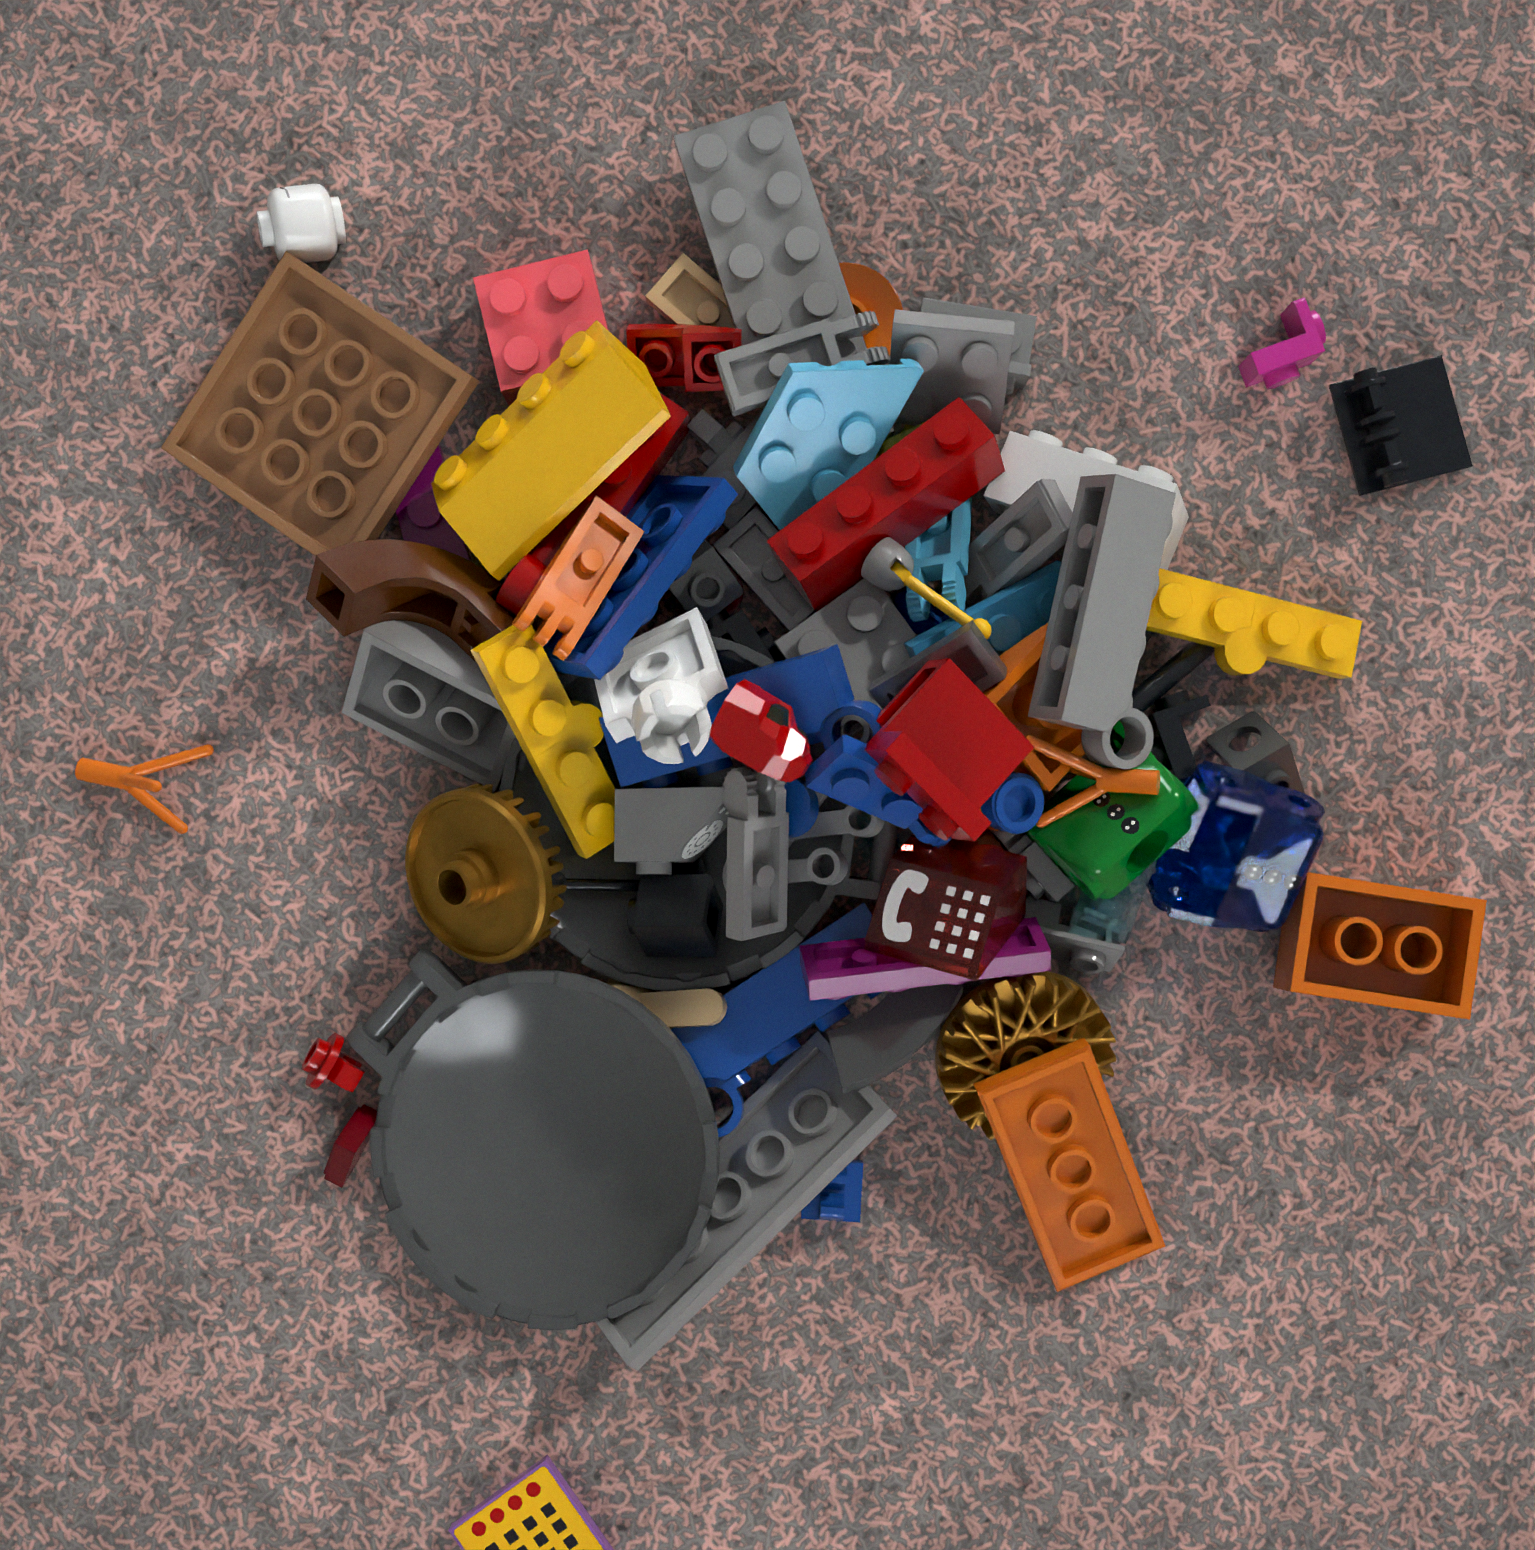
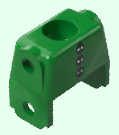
[1024,721,1199,901]

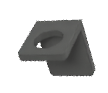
[1206,711,1306,826]

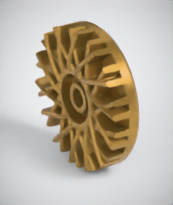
[405,783,567,964]
[935,971,1116,1140]

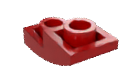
[626,324,742,392]

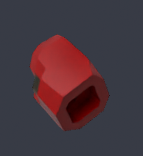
[709,679,813,783]

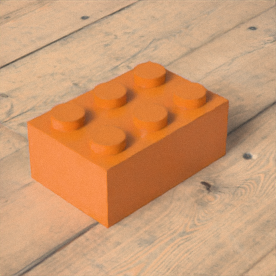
[1273,872,1487,1020]

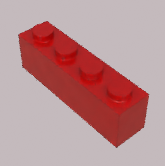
[766,397,1005,612]

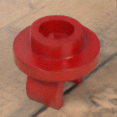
[301,1033,365,1093]

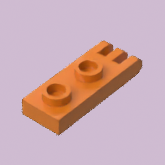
[512,496,645,661]

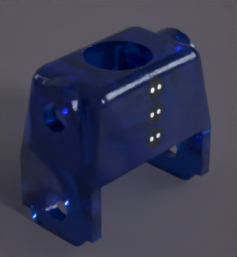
[1147,760,1325,932]

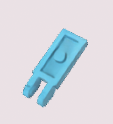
[905,496,972,622]

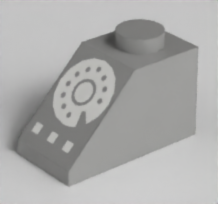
[614,787,730,875]

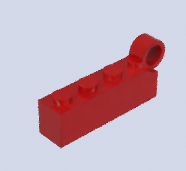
[496,392,691,617]

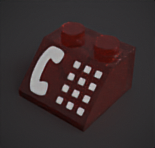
[865,834,1027,981]

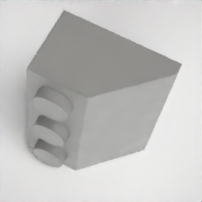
[341,620,515,792]

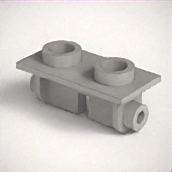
[1004,894,1125,973]

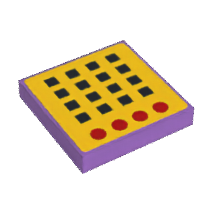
[448,1455,614,1550]

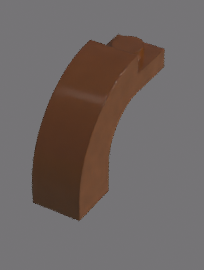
[306,539,514,663]

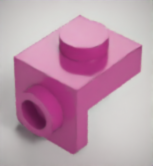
[1238,297,1326,390]

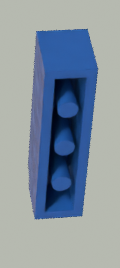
[599,644,882,788]
[671,903,885,1137]

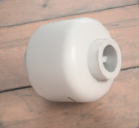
[256,184,346,263]

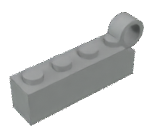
[1028,474,1176,769]

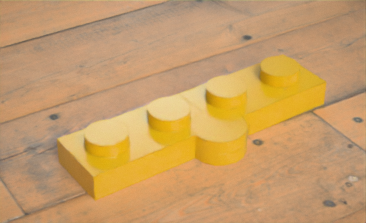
[1146,568,1362,679]
[470,625,615,859]

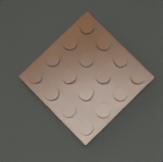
[161,251,480,556]

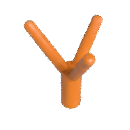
[1026,735,1160,828]
[75,744,214,834]

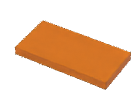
[973,1037,1166,1292]

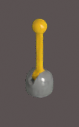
[861,537,992,640]

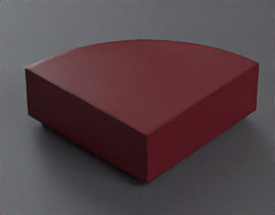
[323,1104,377,1188]

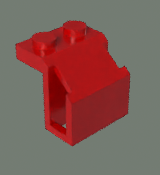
[865,658,1035,842]

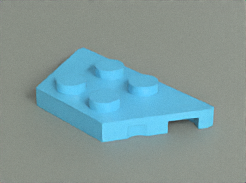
[733,359,924,530]

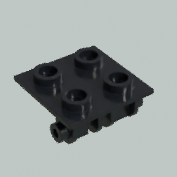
[1329,355,1473,496]

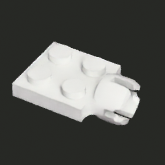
[594,607,728,764]

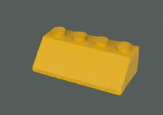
[431,320,671,581]

